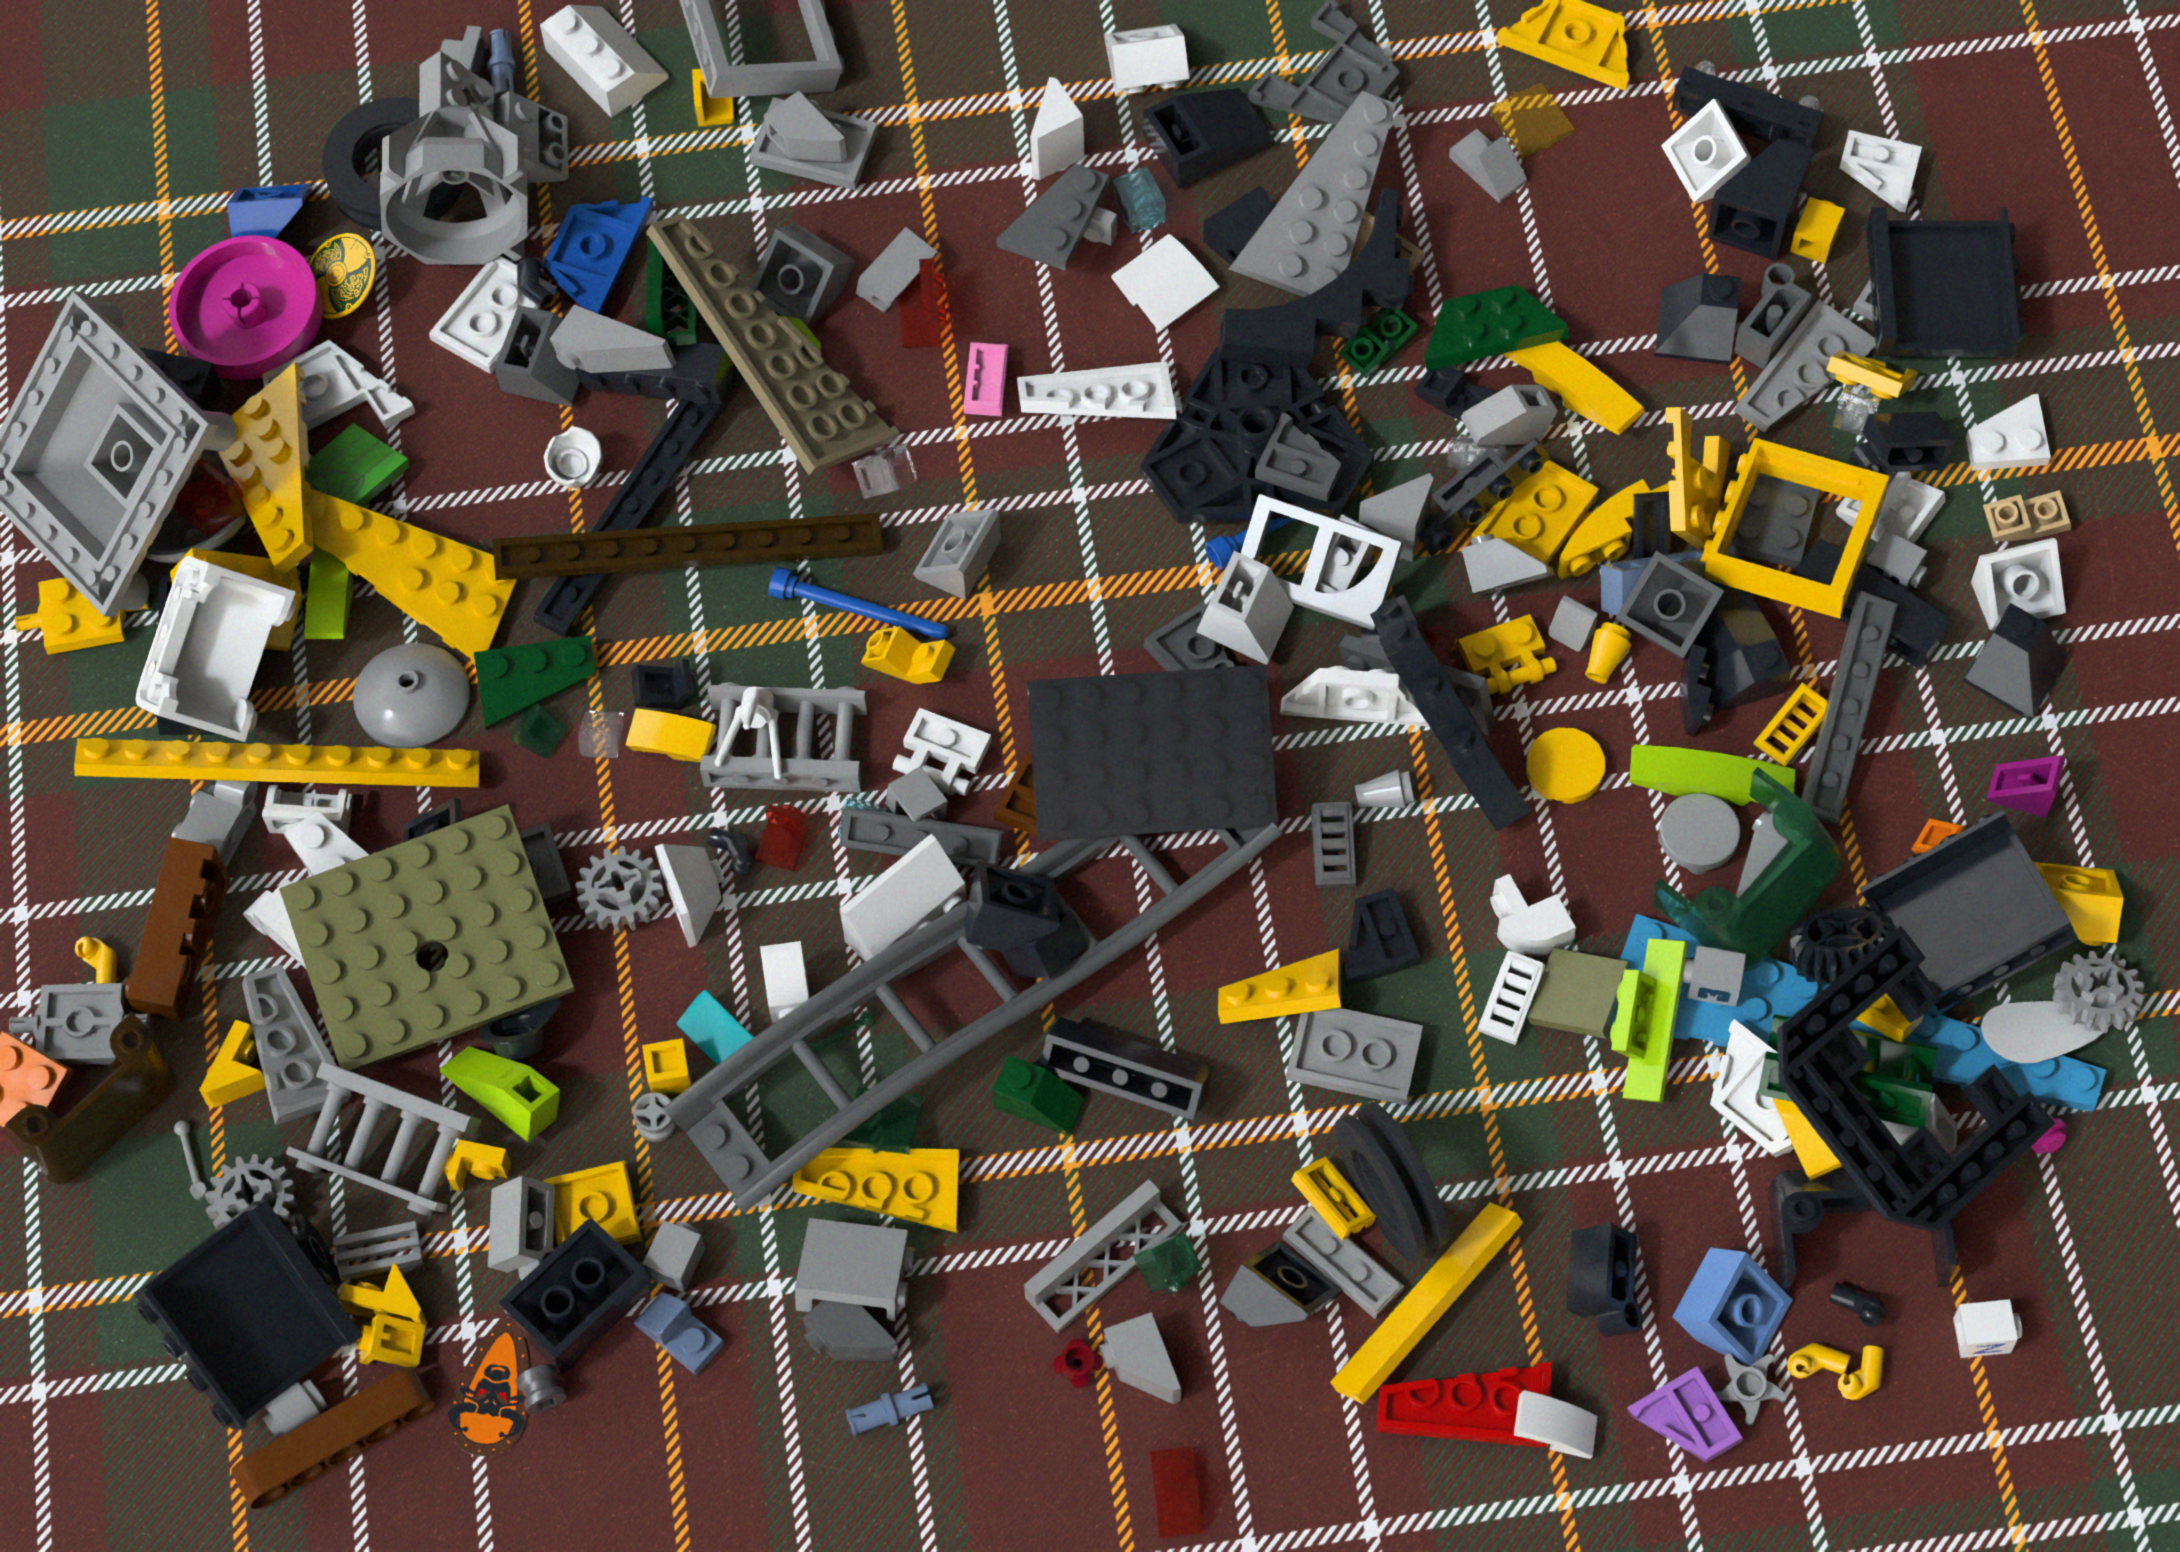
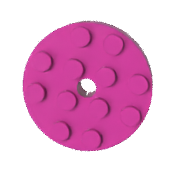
[169,235,324,381]

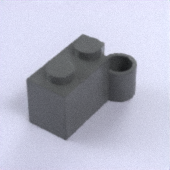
[1734,263,1812,370]

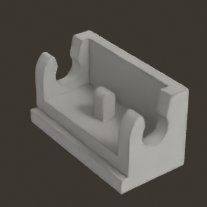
[856,227,937,312]

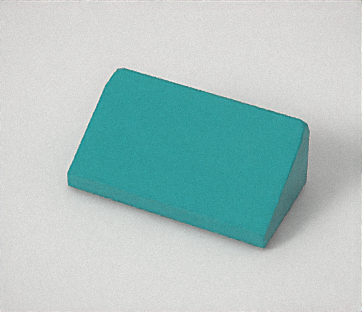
[676,990,754,1065]

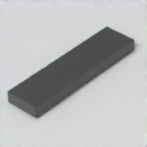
[839,806,1003,867]

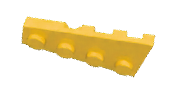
[792,1148,960,1233]

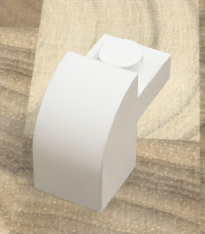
[1490,874,1576,957]

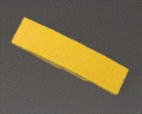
[1504,341,1645,435]

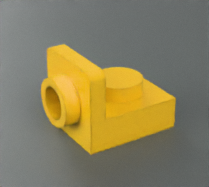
[444,1139,512,1192]
[356,1314,426,1367]

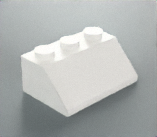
[540,5,669,118]
[840,834,967,962]

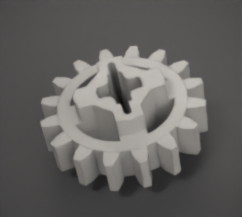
[576,846,664,933]
[2053,951,2144,1033]
[205,1154,298,1230]

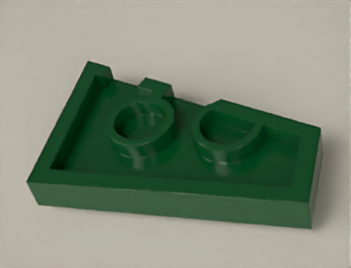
[474,635,596,730]

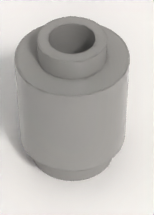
[262,1380,328,1438]

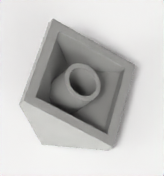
[1359,473,1433,562]
[913,508,1001,600]

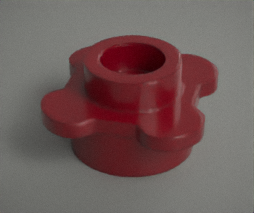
[1053,1339,1103,1388]

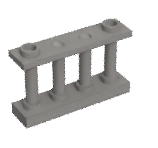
[700,682,867,793]
[286,1061,481,1217]

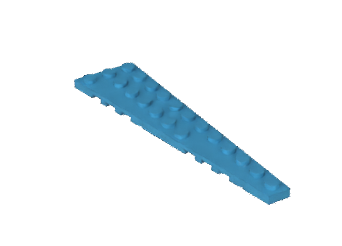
[1610,914,2107,1112]

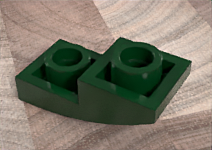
[1338,308,1421,378]

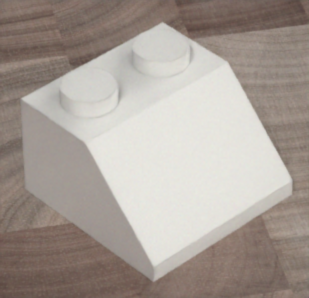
[1104,24,1189,93]

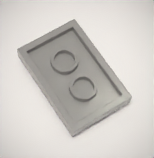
[749,97,878,190]
[1286,1008,1423,1106]

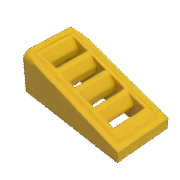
[1753,682,1828,767]

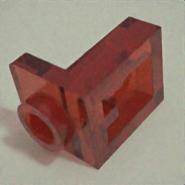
[755,804,809,872]

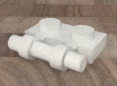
[893,708,992,796]

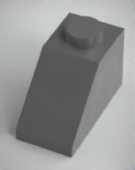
[803,1300,899,1361]

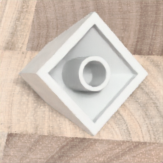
[655,844,725,948]

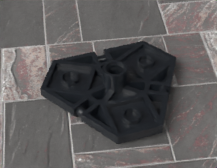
[1140,346,1374,523]

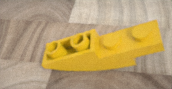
[1558,479,1669,580]

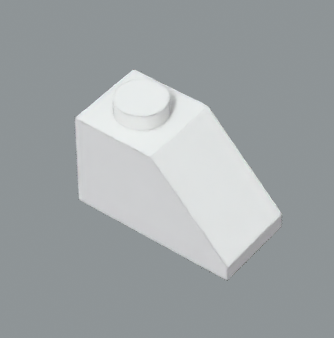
[760,941,810,1023]

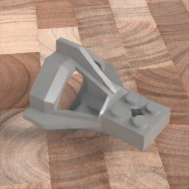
[380,50,527,265]

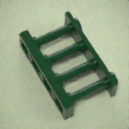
[1757,1014,1938,1128]

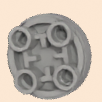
[1658,793,1740,875]

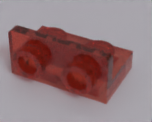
[173,458,246,536]

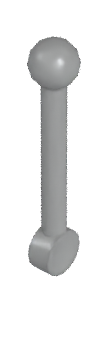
[174,1120,208,1200]

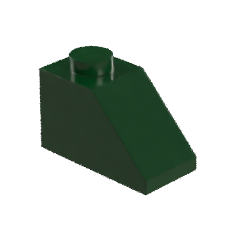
[992,1055,1085,1137]

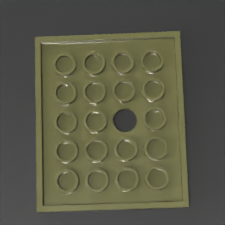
[279,804,576,1073]

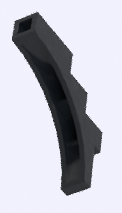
[1218,188,1414,369]
[1370,594,1531,831]

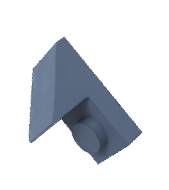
[634,1292,724,1376]

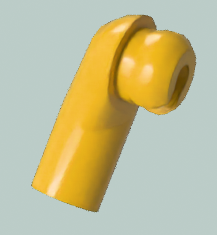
[75,936,117,984]
[1787,1343,1850,1378]

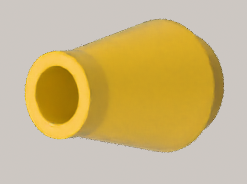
[1585,622,1631,684]

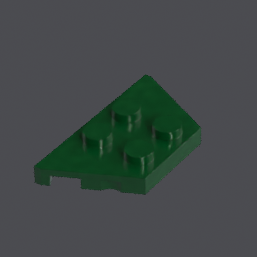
[1424,284,1569,371]

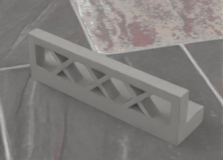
[1024,1179,1182,1334]

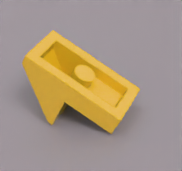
[199,1019,266,1108]
[338,1263,427,1329]

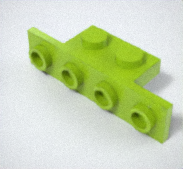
[1610,938,1688,1103]

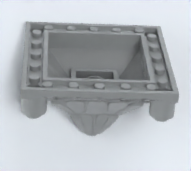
[0,291,236,617]

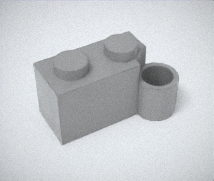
[171,780,258,868]
[488,1176,555,1281]

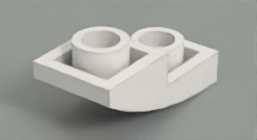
[1514,1390,1598,1459]

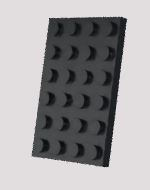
[1027,665,1278,841]

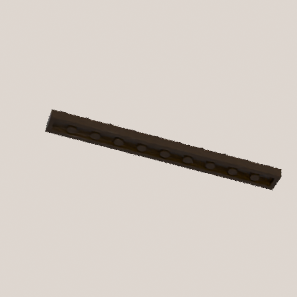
[493,513,883,580]

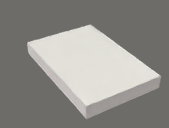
[429,255,557,374]

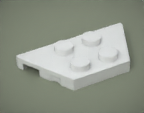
[1280,666,1429,727]
[1710,1019,1794,1157]

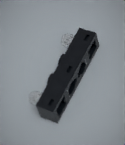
[1671,60,1824,149]

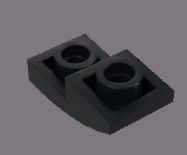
[1679,644,1714,737]

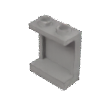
[795,1218,915,1321]

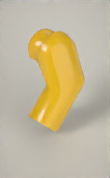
[1838,1346,1884,1400]

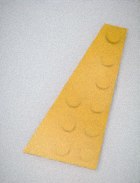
[218,362,314,574]
[306,488,518,666]

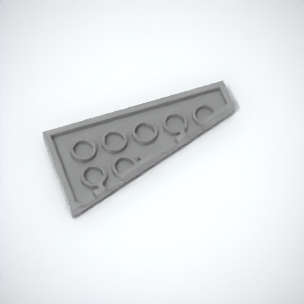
[1229,91,1396,297]

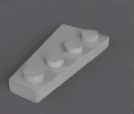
[1734,299,1876,433]
[242,964,352,1125]

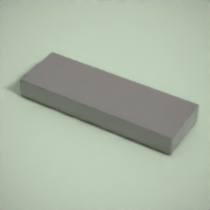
[1283,1205,1404,1320]

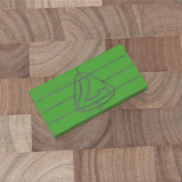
[246,423,410,549]

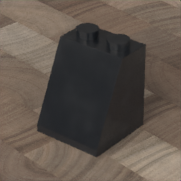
[1706,138,1814,261]

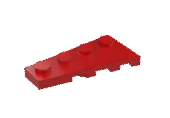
[1376,1362,1552,1448]

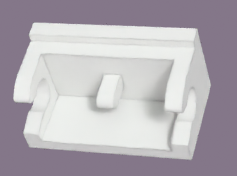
[262,785,354,836]

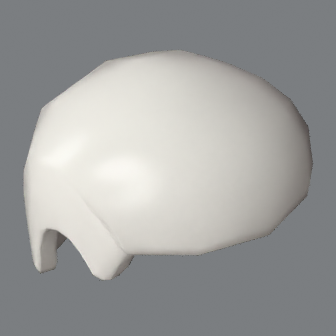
[544,427,603,488]

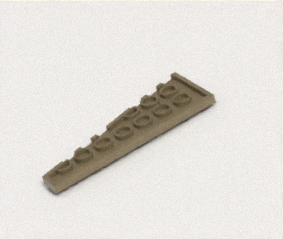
[647,213,900,476]

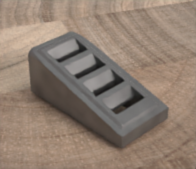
[1311,802,1356,888]

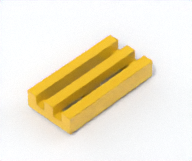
[1291,1156,1377,1241]

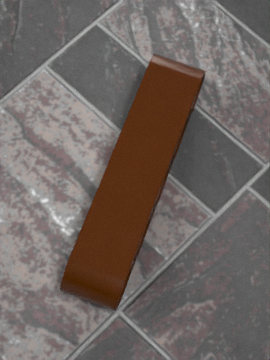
[231,1367,435,1509]

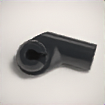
[517,257,554,309]
[708,827,756,875]
[1828,1282,1886,1327]

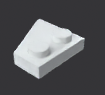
[1840,130,1922,213]
[1966,394,2051,471]

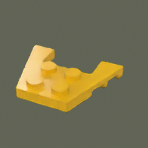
[1665,407,1731,548]

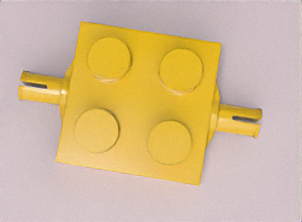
[15,577,149,655]

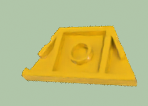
[1496,0,1629,91]

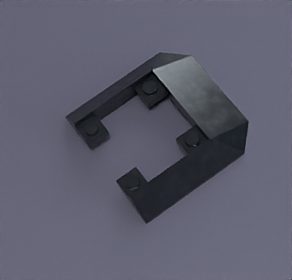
[1777,926,2055,1233]

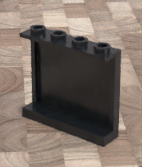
[1866,207,2025,357]
[1859,810,2078,1018]
[133,1200,363,1429]

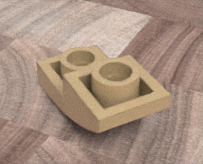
[1983,490,2071,541]

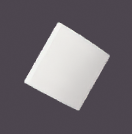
[1111,234,1219,332]
[1836,471,1946,544]

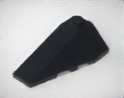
[1696,575,1791,714]

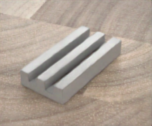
[333,1221,423,1281]

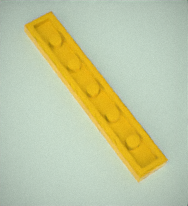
[1330,1202,1523,1404]

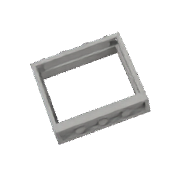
[680,0,844,98]

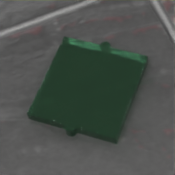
[842,1087,924,1155]

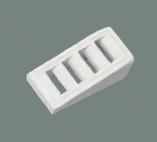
[1477,951,1545,1045]

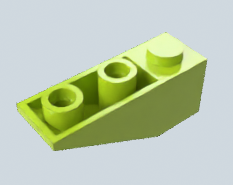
[440,1046,560,1142]

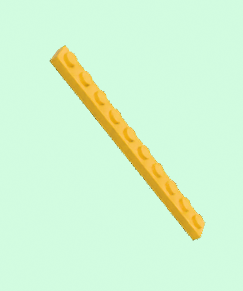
[74,738,479,788]

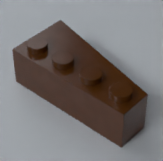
[125,836,231,1022]

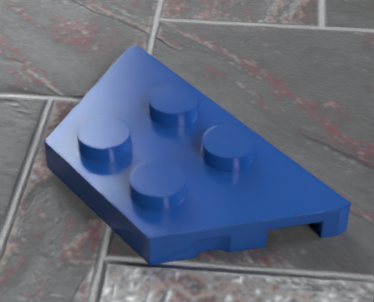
[543,197,654,315]

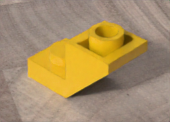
[861,626,956,684]

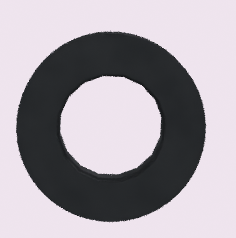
[322,97,465,232]
[1335,1102,1450,1261]

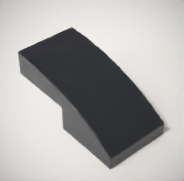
[1414,367,1497,422]

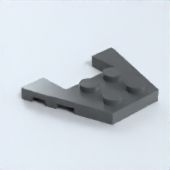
[1248,0,1400,125]

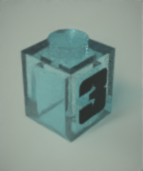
[1113,166,1165,234]

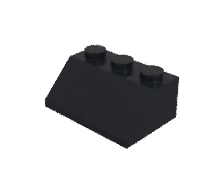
[498,1217,653,1375]

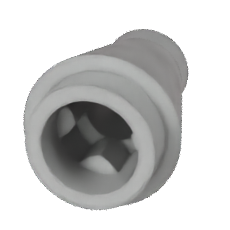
[1355,769,1415,808]

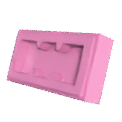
[963,342,1009,416]

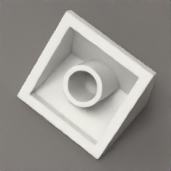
[1030,77,1084,180]
[1661,99,1751,203]
[1971,538,2066,630]

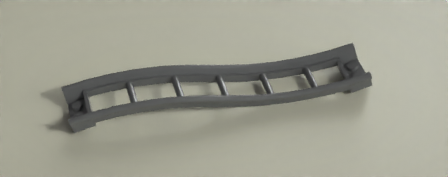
[663,822,1282,1213]

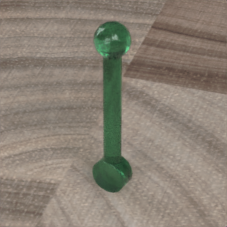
[810,1010,876,1054]

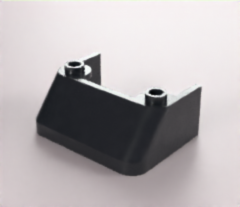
[1768,1168,1957,1294]

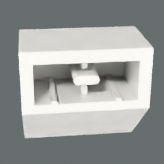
[1196,551,1294,665]

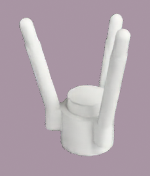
[715,686,782,779]

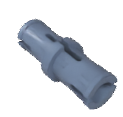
[487,29,517,101]
[845,1383,934,1436]

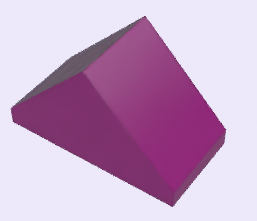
[1987,755,2065,818]

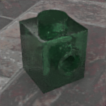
[1132,1232,1203,1295]

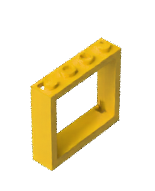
[1700,438,1889,619]

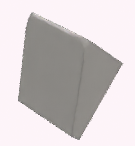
[1548,595,1598,652]

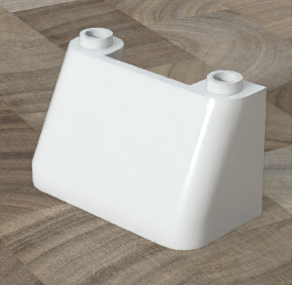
[136,556,295,742]

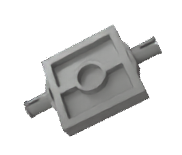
[9,983,150,1065]

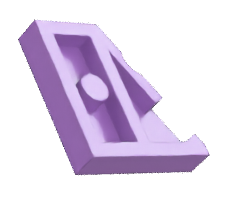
[1627,1366,1743,1463]

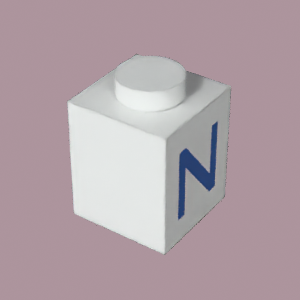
[1953,1299,2022,1358]

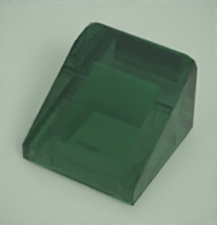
[508,704,568,759]

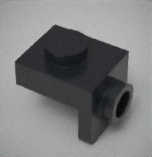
[631,658,695,710]

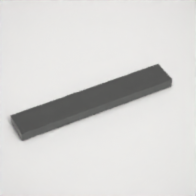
[1797,591,1898,826]

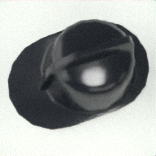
[478,996,561,1063]

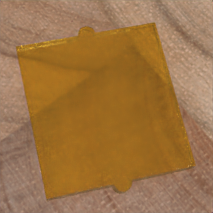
[1489,83,1574,157]

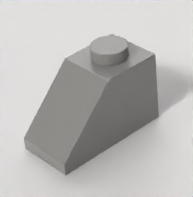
[1461,534,1555,596]
[1099,1312,1181,1404]

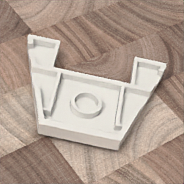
[262,340,415,460]

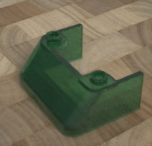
[1653,767,1843,971]

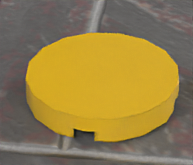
[1526,728,1605,804]

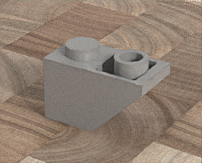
[764,91,847,162]
[1461,385,1558,445]

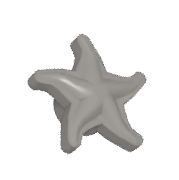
[1714,1354,1787,1425]

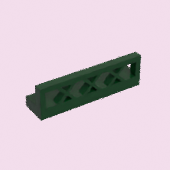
[645,235,698,347]

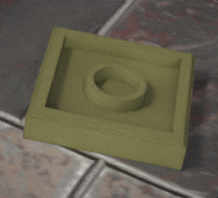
[1527,948,1631,1039]

